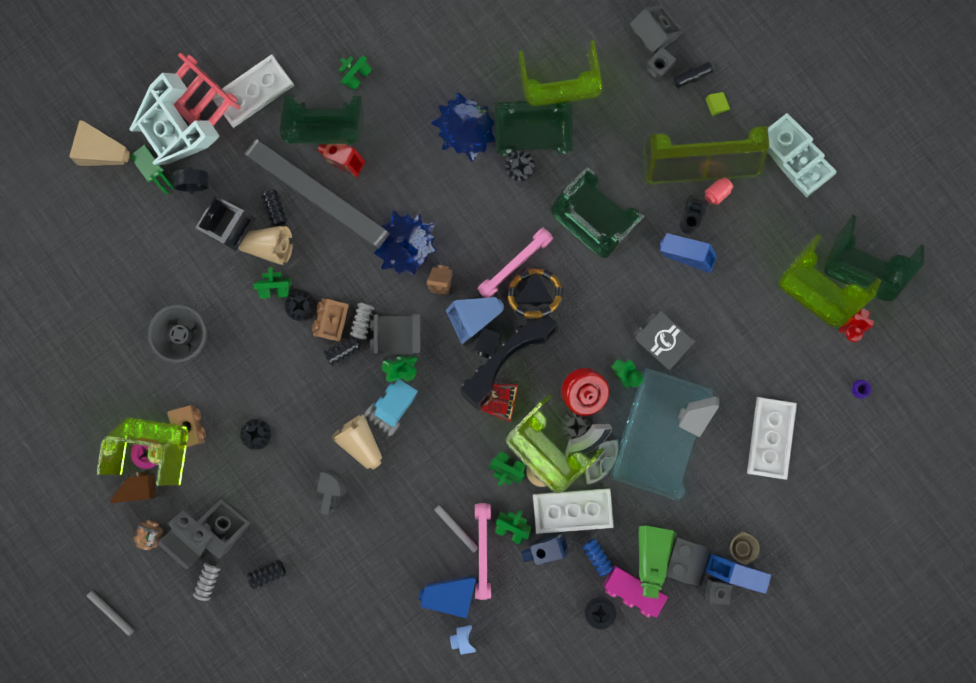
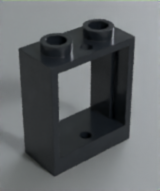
[195,195,256,251]

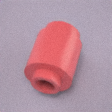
[705,177,734,205]

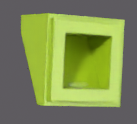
[705,92,730,116]

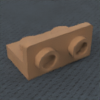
[312,299,349,342]

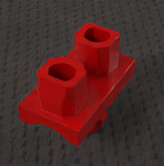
[838,308,874,342]

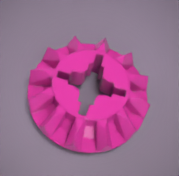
[131,438,163,469]

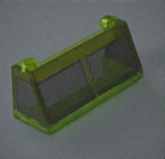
[643,126,769,184]

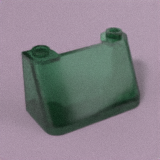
[279,95,365,145]
[495,99,573,156]
[551,166,645,258]

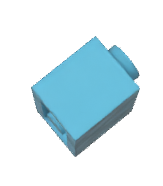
[374,379,418,428]

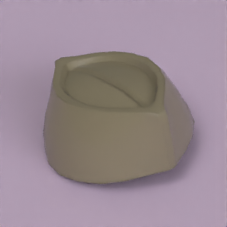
[730,531,760,565]

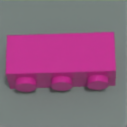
[603,565,668,618]

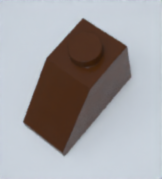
[110,471,156,503]

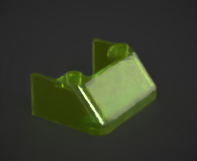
[518,40,602,106]
[779,233,881,328]
[506,394,604,493]
[96,418,188,485]

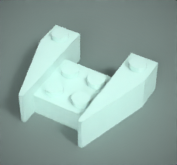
[130,73,220,165]

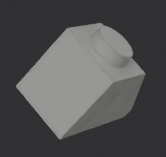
[677,396,719,437]

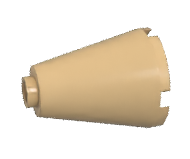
[238,226,292,265]
[331,414,382,470]

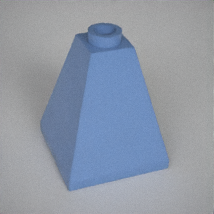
[446,297,504,344]

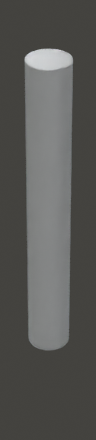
[434,505,479,553]
[87,590,135,636]

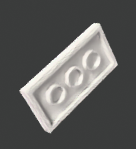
[213,54,294,128]
[747,397,797,480]
[533,488,614,534]

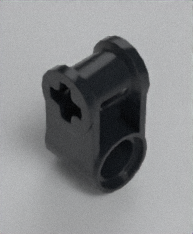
[680,195,708,234]

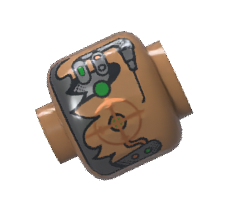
[133,520,163,550]

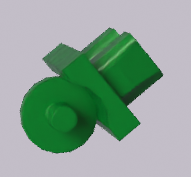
[339,55,372,90]
[253,267,292,299]
[382,355,417,382]
[611,358,644,389]
[488,452,525,487]
[495,509,532,545]

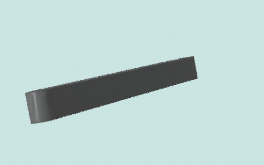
[244,139,389,249]

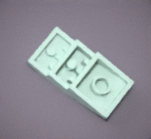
[758,113,837,197]

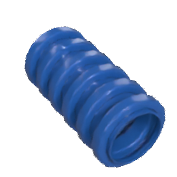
[582,539,614,576]

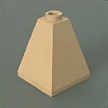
[69,120,130,166]

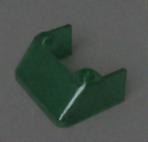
[824,214,924,301]

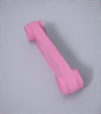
[477,227,554,298]
[475,503,491,600]

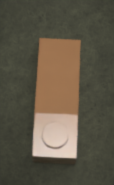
[427,265,452,295]

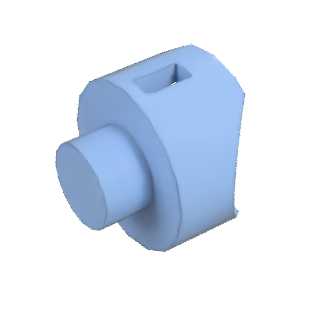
[450,625,476,655]

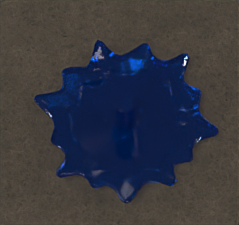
[431,93,495,162]
[374,211,437,276]

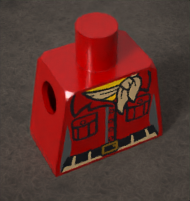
[318,139,365,178]
[481,384,518,422]

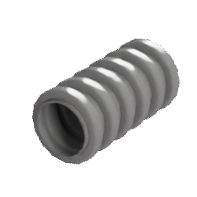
[350,303,374,340]
[364,403,400,436]
[193,562,221,601]

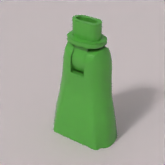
[639,526,677,599]

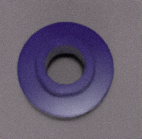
[851,380,871,399]

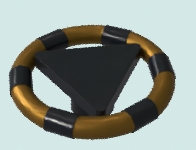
[507,269,563,318]

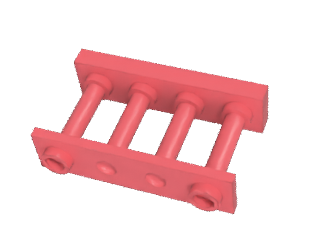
[173,53,241,126]

